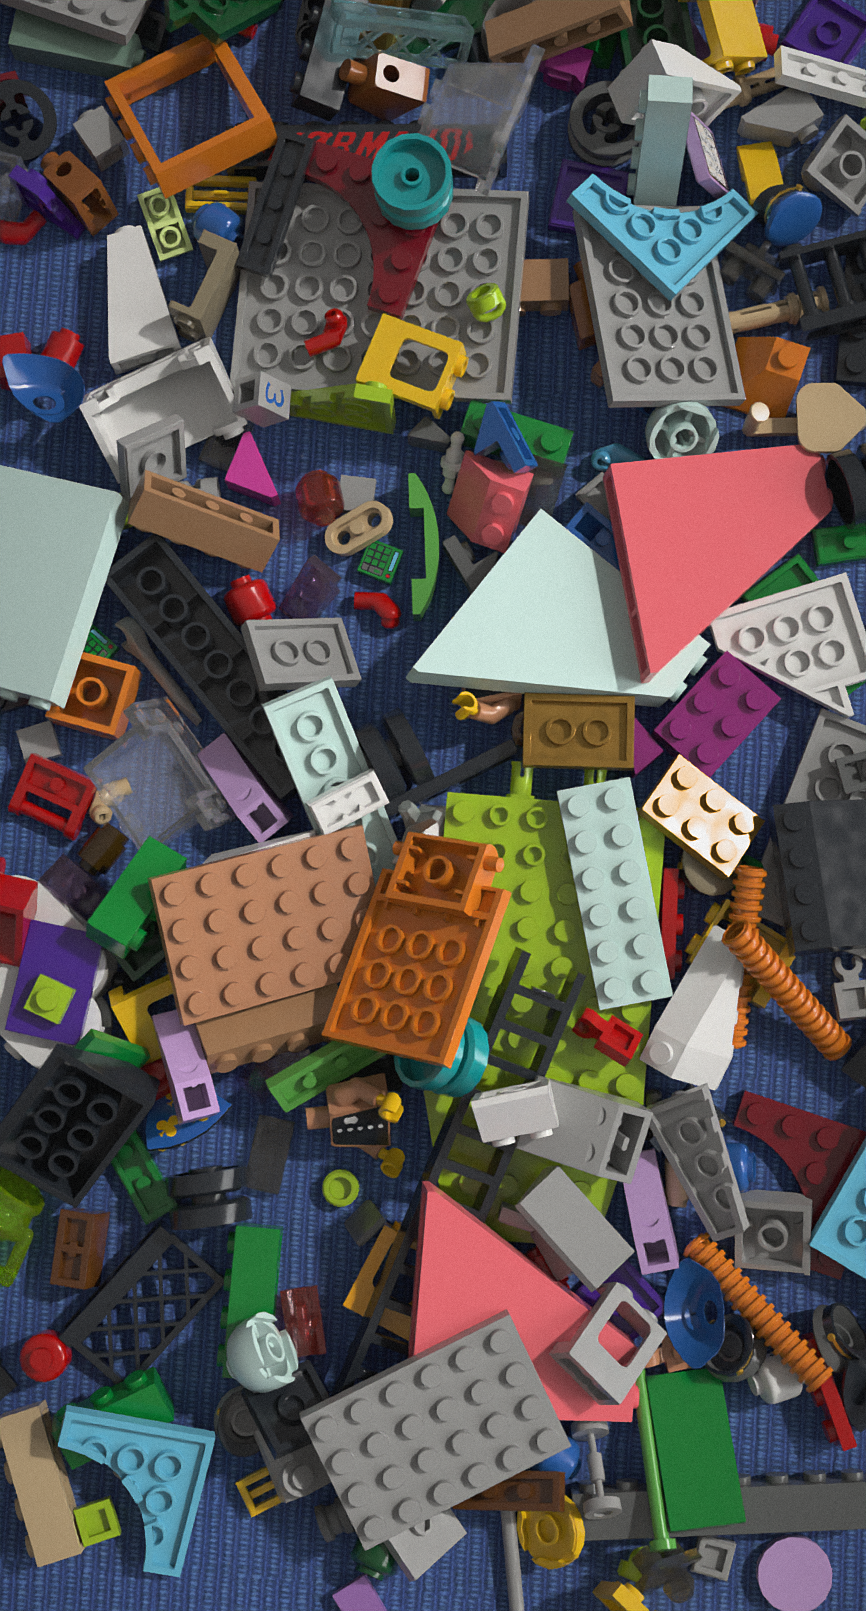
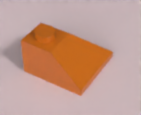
[723,337,811,418]

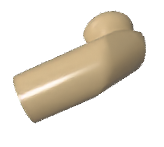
[89,777,133,825]

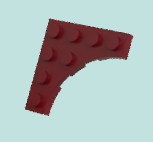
[305,141,439,320]
[732,1090,866,1280]

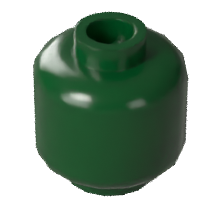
[351,1537,399,1581]

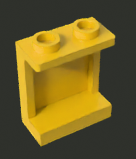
[678,0,768,75]

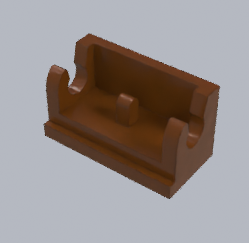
[50,1208,110,1290]

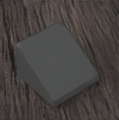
[407,417,451,453]
[344,1199,387,1247]

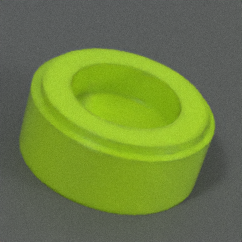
[322,1169,359,1207]

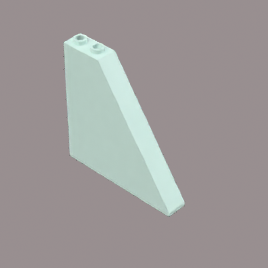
[0,465,129,711]
[406,509,710,707]

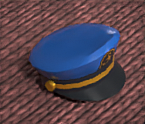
[753,184,823,246]

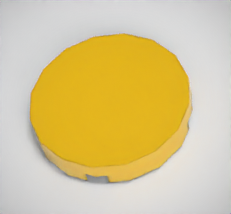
[517,1495,585,1570]

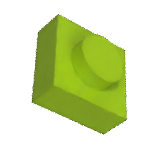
[24,974,76,1024]
[73,1495,122,1547]

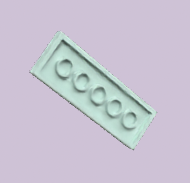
[262,675,398,887]
[556,777,673,1010]

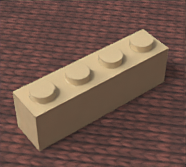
[0,1399,85,1567]

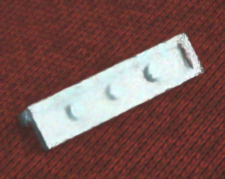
[329,0,475,71]

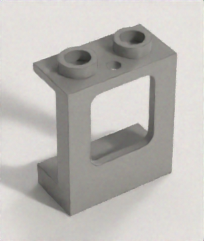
[549,1282,667,1405]

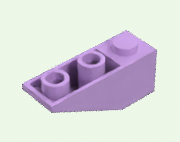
[197,732,294,843]
[152,1010,220,1125]
[623,1148,679,1275]

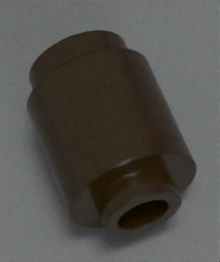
[77,822,129,877]

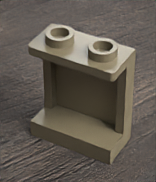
[168,230,241,342]

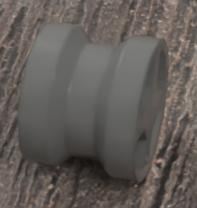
[314,1496,355,1543]

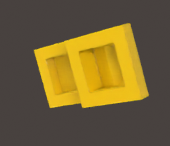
[736,141,783,207]

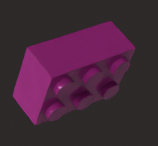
[650,651,781,778]

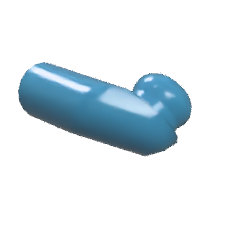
[591,443,645,471]

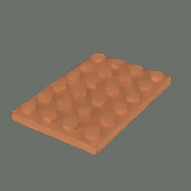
[147,824,375,1026]

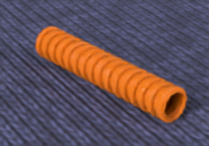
[727,865,768,1049]
[722,919,852,1061]
[683,1232,833,1393]

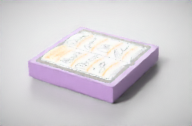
[686,112,729,199]

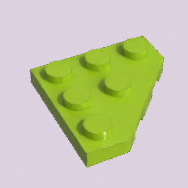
[289,381,396,434]

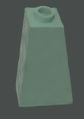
[8,9,147,79]

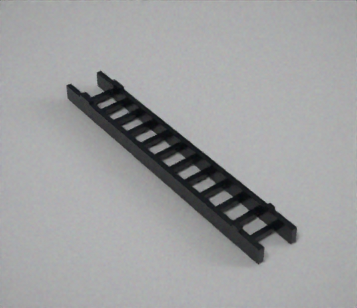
[331,947,586,1397]

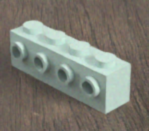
[627,74,693,206]

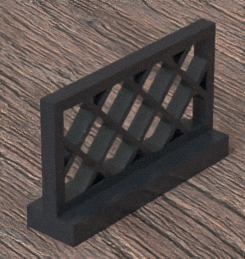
[59,1219,224,1384]

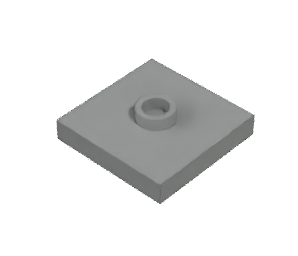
[116,414,187,502]
[383,1508,467,1582]

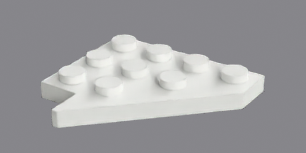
[709,573,866,718]

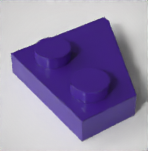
[8,164,85,240]

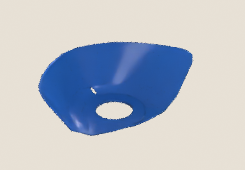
[2,353,85,423]
[664,1258,725,1369]

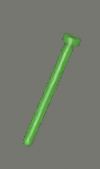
[635,1368,677,1552]

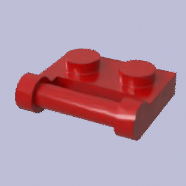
[8,753,99,841]

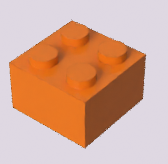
[45,652,143,742]

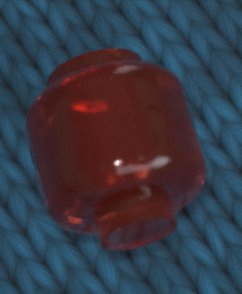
[295,470,345,526]

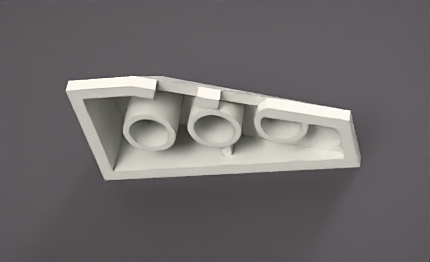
[639,925,744,1090]

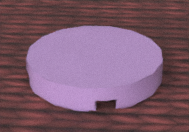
[756,1534,832,1611]

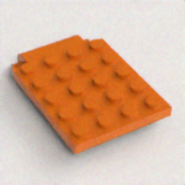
[322,832,512,1069]

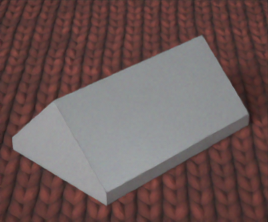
[515,1166,635,1292]

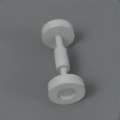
[570,1421,622,1520]

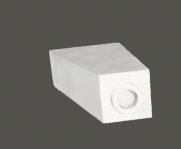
[107,225,182,375]

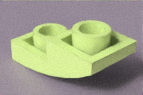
[137,187,193,262]

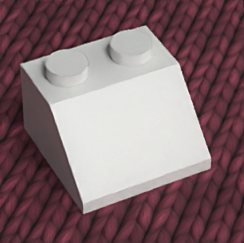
[471,1078,559,1147]

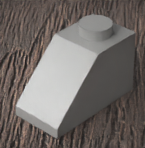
[737,87,824,147]

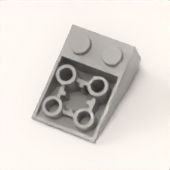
[514,1075,653,1184]

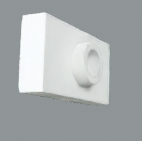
[306,768,389,835]

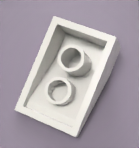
[607,39,742,126]

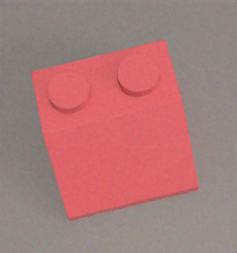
[447,450,534,553]

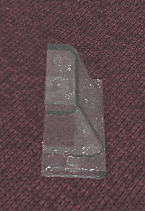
[418,44,545,196]
[83,697,239,850]

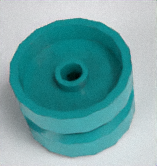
[372,133,453,230]
[394,1017,489,1097]

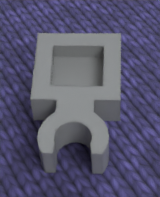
[831,955,866,1022]

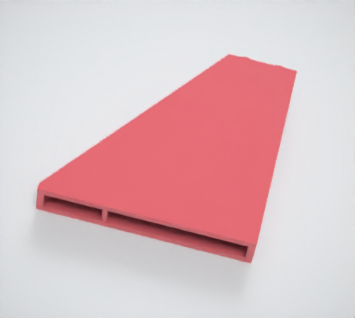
[602,445,833,683]
[408,1181,639,1422]

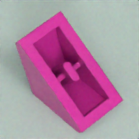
[224,431,281,506]

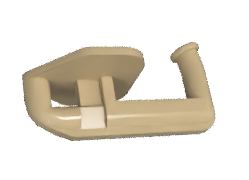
[742,383,866,453]

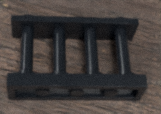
[774,230,866,344]

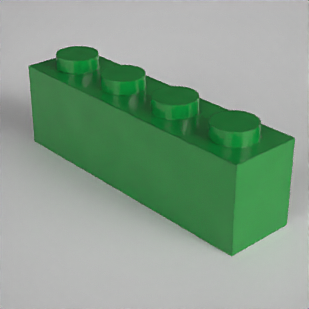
[217,1222,283,1378]

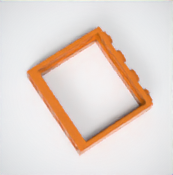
[104,34,278,199]

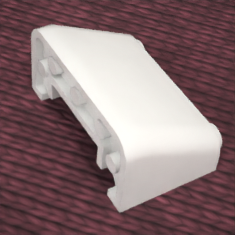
[79,337,248,484]

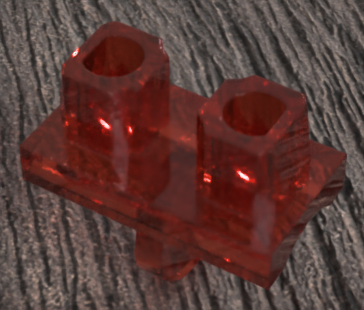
[280,1284,327,1358]

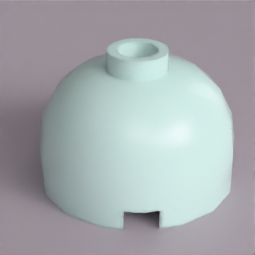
[645,402,719,459]
[226,1312,298,1393]

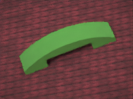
[408,473,439,621]

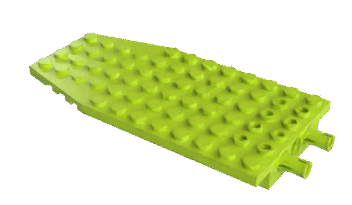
[424,761,665,1243]

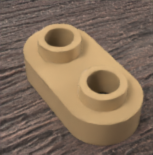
[325,501,393,556]

